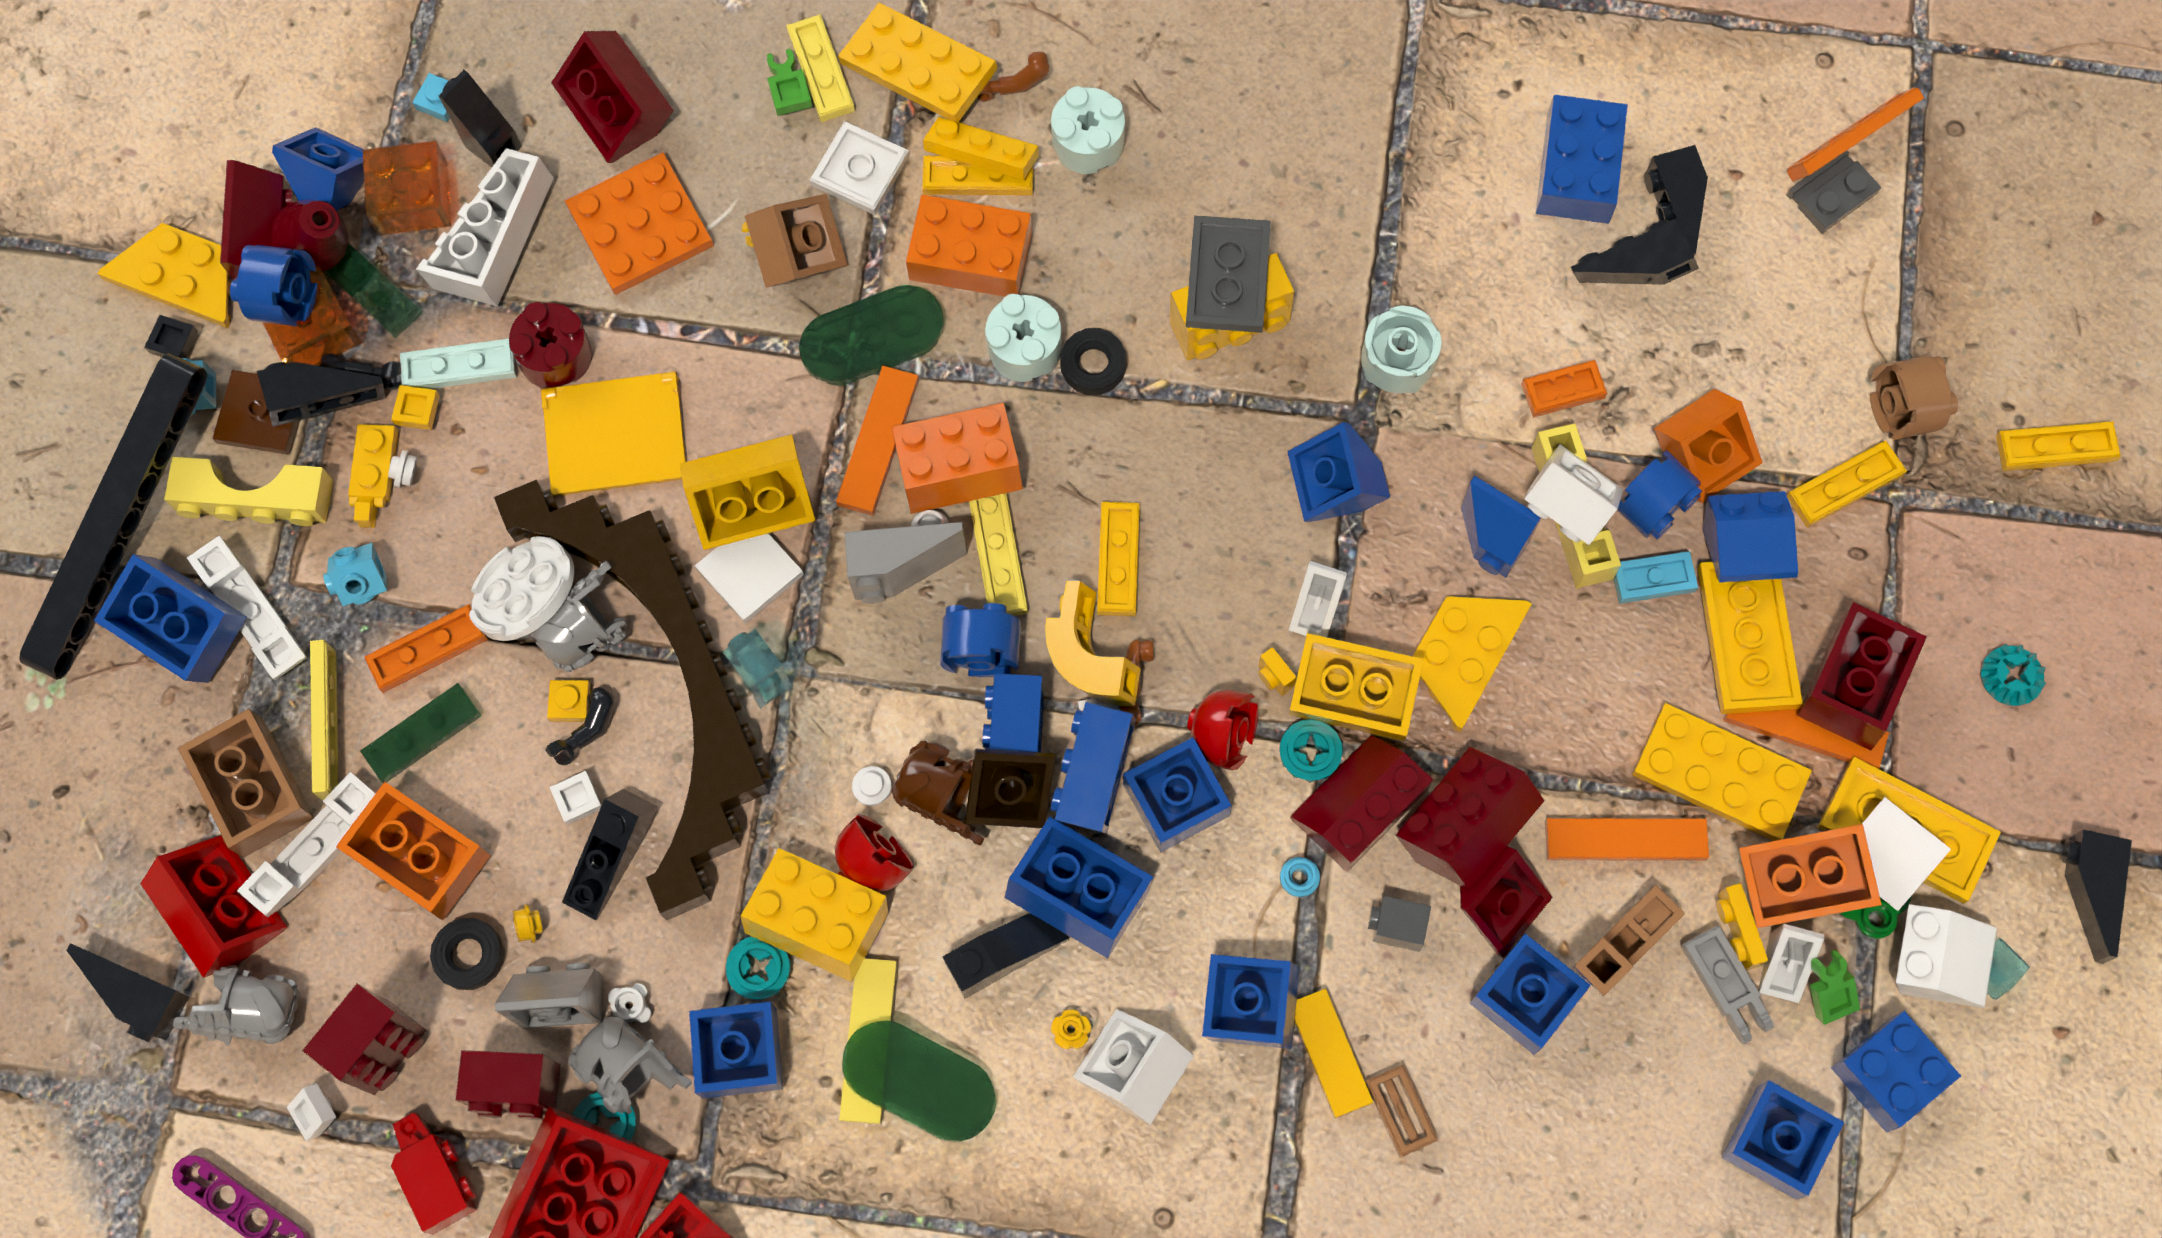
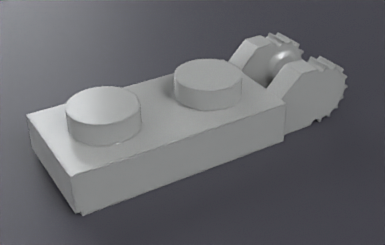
[1681,925,1774,1044]

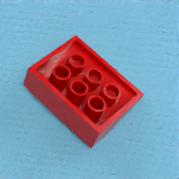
[488,1106,670,1238]

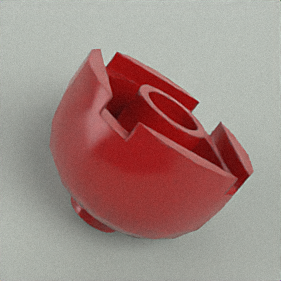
[1187,690,1258,770]
[834,814,913,893]

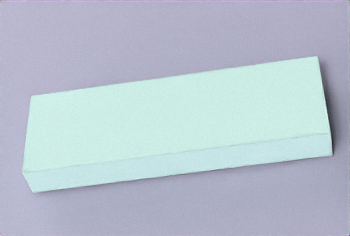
[400,339,517,389]

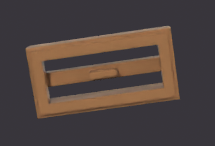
[1365,1065,1438,1158]

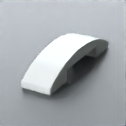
[187,536,307,680]
[237,772,375,917]

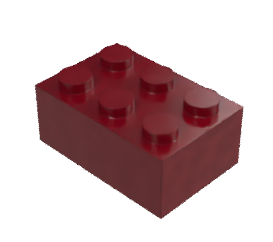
[1797,602,1927,751]
[1396,747,1545,891]
[302,983,427,1095]

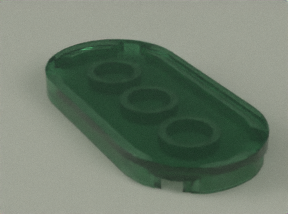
[799,285,944,386]
[842,1020,996,1142]

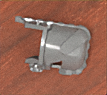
[530,561,628,672]
[172,965,300,1046]
[569,1017,692,1115]

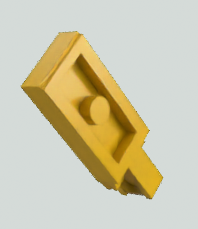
[348,424,398,528]

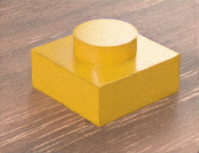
[391,385,440,430]
[1258,647,1297,696]
[547,680,591,722]

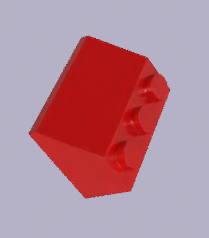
[140,835,287,978]

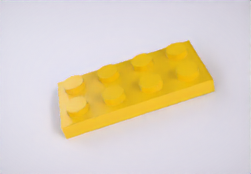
[838,2,998,123]
[1697,562,1803,714]
[1632,703,1812,841]
[1817,757,2001,904]

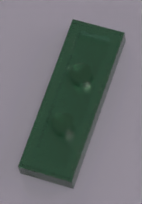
[324,242,422,339]
[360,683,482,783]

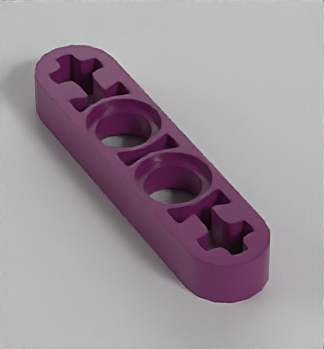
[172,1155,310,1238]

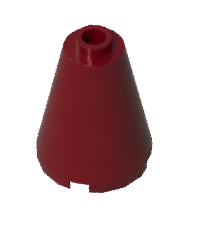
[271,200,348,274]

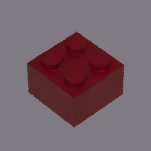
[455,1050,561,1120]

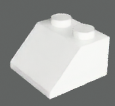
[1525,444,1623,545]
[1896,904,1997,1008]
[1073,1009,1194,1125]

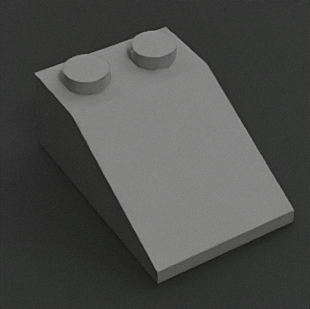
[845,522,967,604]
[495,963,603,1029]

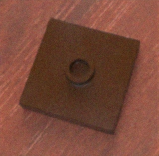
[212,370,299,455]

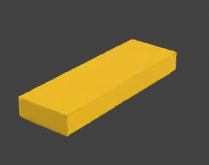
[922,156,1033,195]
[1996,421,2121,471]
[1787,440,1907,528]
[1097,502,1140,616]
[1294,988,1373,1119]

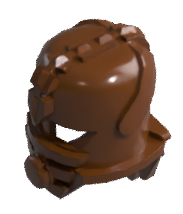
[892,741,984,846]

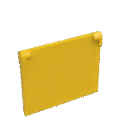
[541,371,686,497]

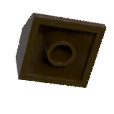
[965,749,1056,828]

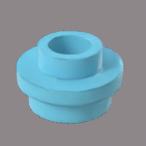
[1280,857,1320,897]

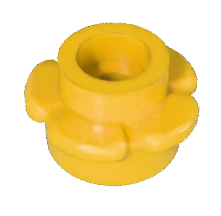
[512,904,542,943]
[1051,1009,1091,1049]

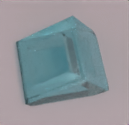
[1987,938,2030,1000]

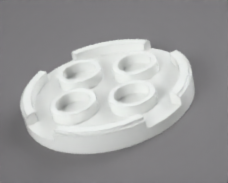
[469,536,574,641]

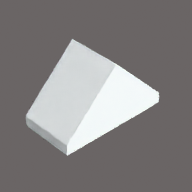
[1289,561,1347,637]
[1759,924,1824,1003]

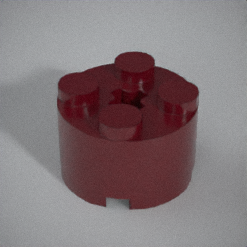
[509,302,592,388]

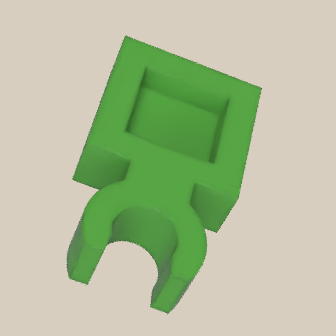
[767,49,813,116]
[1810,950,1860,1025]

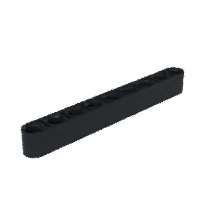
[19,353,207,680]

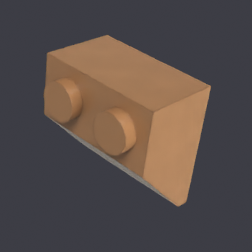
[744,193,847,288]

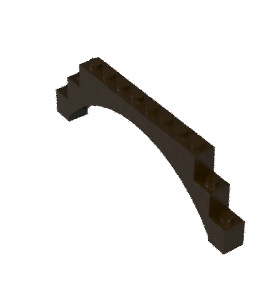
[494,479,771,921]

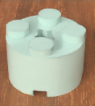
[1051,86,1125,174]
[985,294,1062,382]
[1361,306,1442,393]

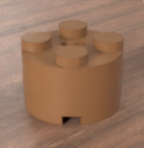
[1870,356,1958,440]

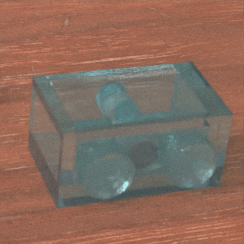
[723,629,792,709]

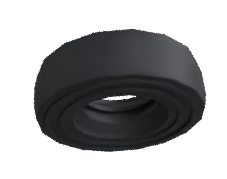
[1060,328,1127,395]
[430,918,504,990]

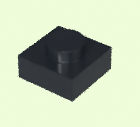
[144,315,198,358]

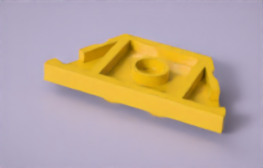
[97,223,231,328]
[1412,596,1532,732]

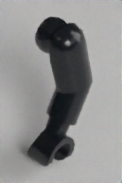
[319,353,402,390]
[545,687,616,765]

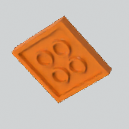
[565,152,714,295]

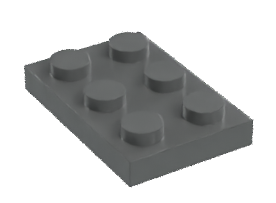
[1186,215,1271,333]

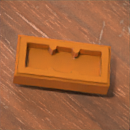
[1521,360,1607,418]

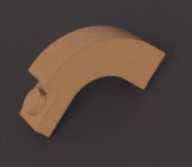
[1573,885,1686,997]

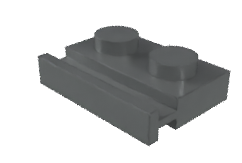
[1786,150,1881,234]

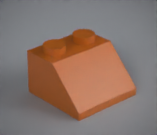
[1654,389,1763,503]

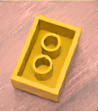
[1169,253,1294,361]
[680,434,816,550]
[1289,633,1424,741]
[741,848,888,982]

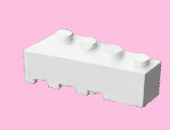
[416,148,554,306]

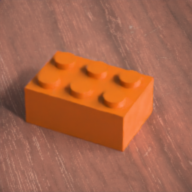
[906,194,1032,297]
[892,403,1023,514]
[336,782,491,921]
[1739,824,1882,928]

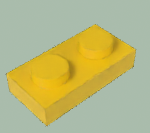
[1716,883,1768,971]

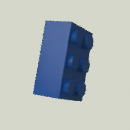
[1535,95,1628,224]
[94,554,247,683]
[1050,702,1136,834]
[1004,817,1154,959]

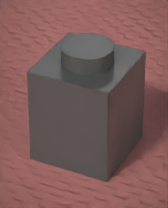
[1367,896,1431,952]

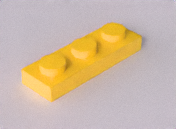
[923,117,1039,180]

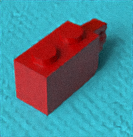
[391,1112,477,1235]

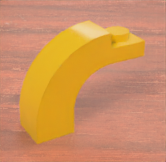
[1045,581,1141,706]

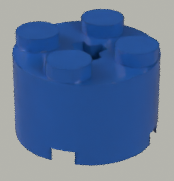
[230,245,317,326]
[1617,450,1702,540]
[940,603,1021,677]

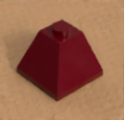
[1460,846,1553,958]

